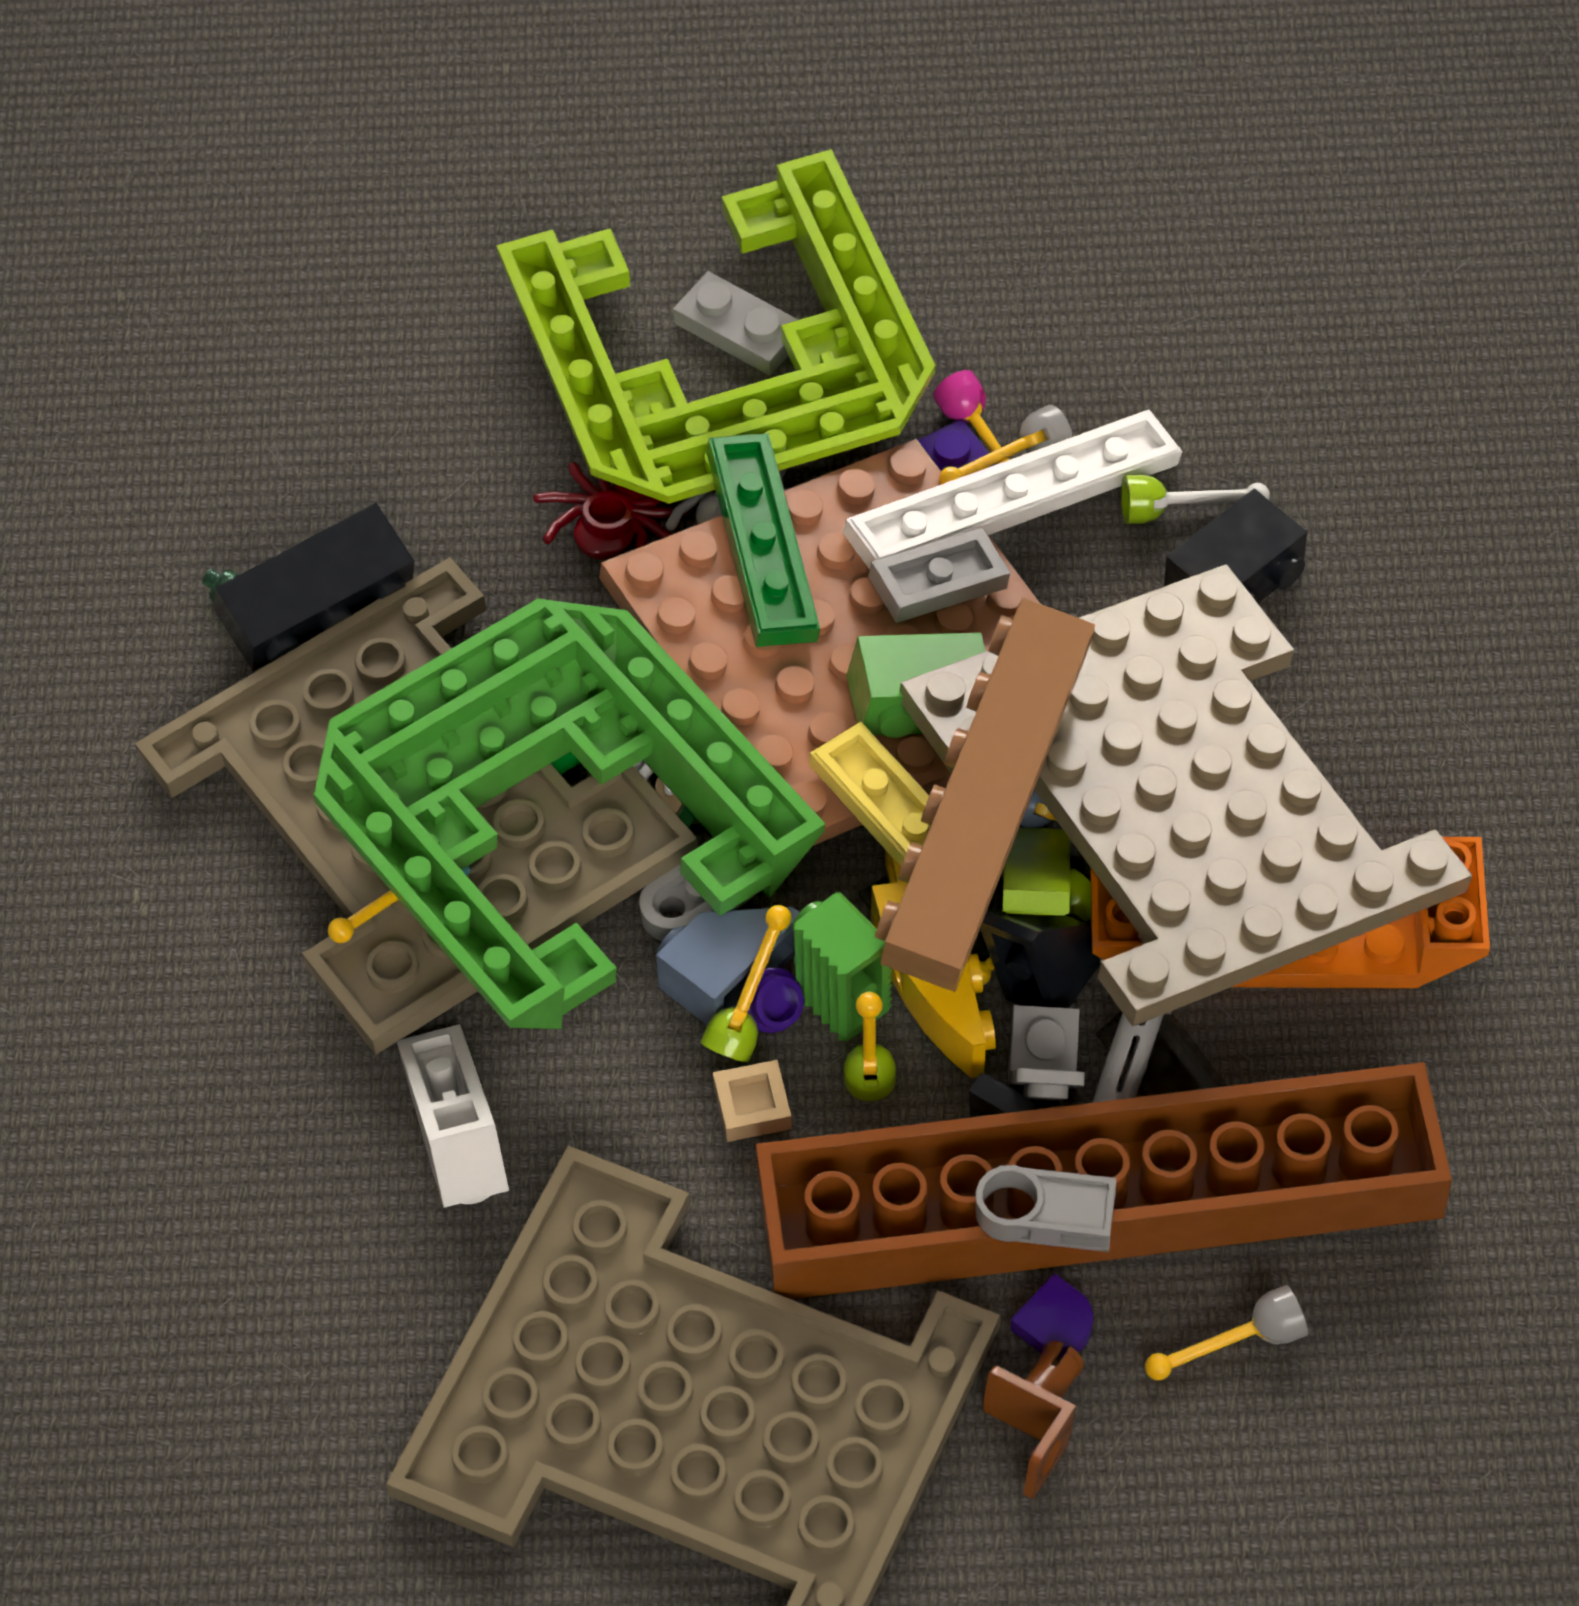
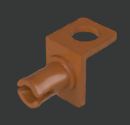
[982,1341,1084,1499]

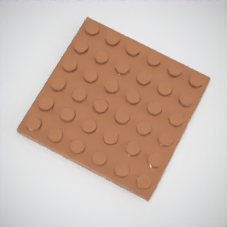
[599,439,1040,846]

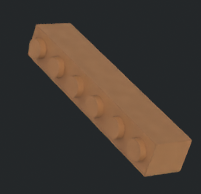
[874,597,1096,992]

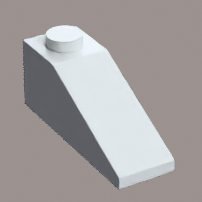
[397,1024,509,1208]

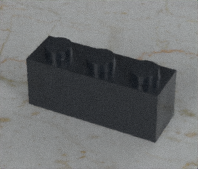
[215,503,415,671]

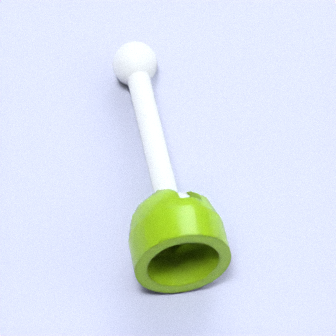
[1121,475,1270,524]

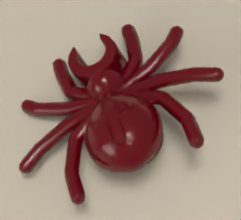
[533,462,694,560]

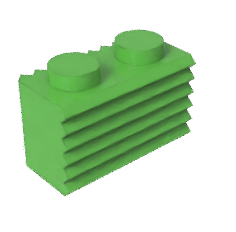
[792,893,892,1041]

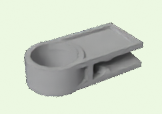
[975,1165,1117,1252]

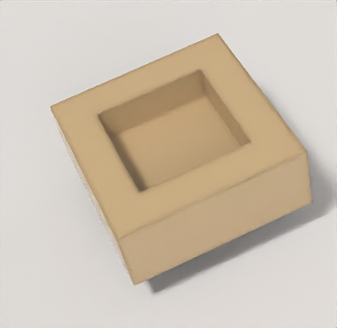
[713,1060,792,1142]

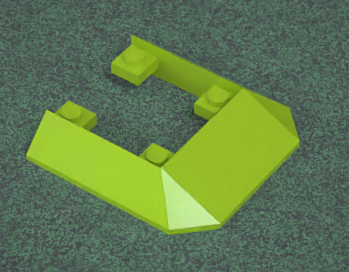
[496,149,936,504]

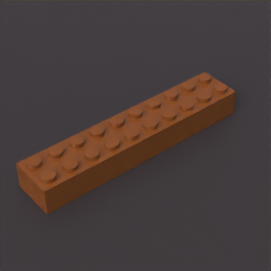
[756,1062,1452,1299]

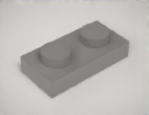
[673,271,798,376]
[868,527,1011,623]

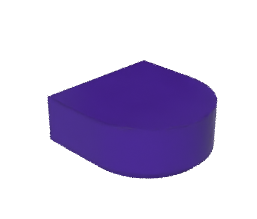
[1010,1273,1093,1358]

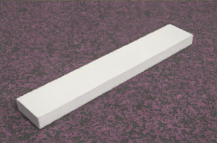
[843,410,1182,570]

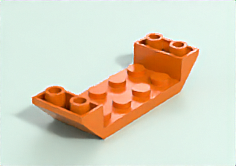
[1090,837,1490,988]

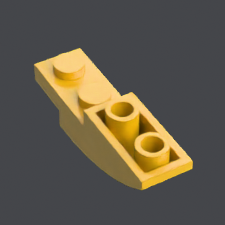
[871,850,996,1078]

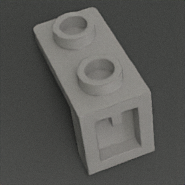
[1008,1005,1085,1101]

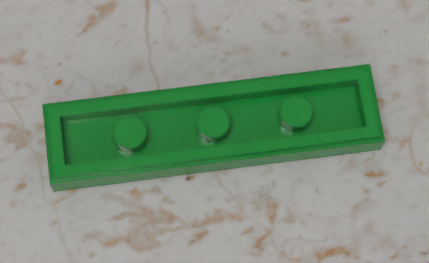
[706,433,820,647]

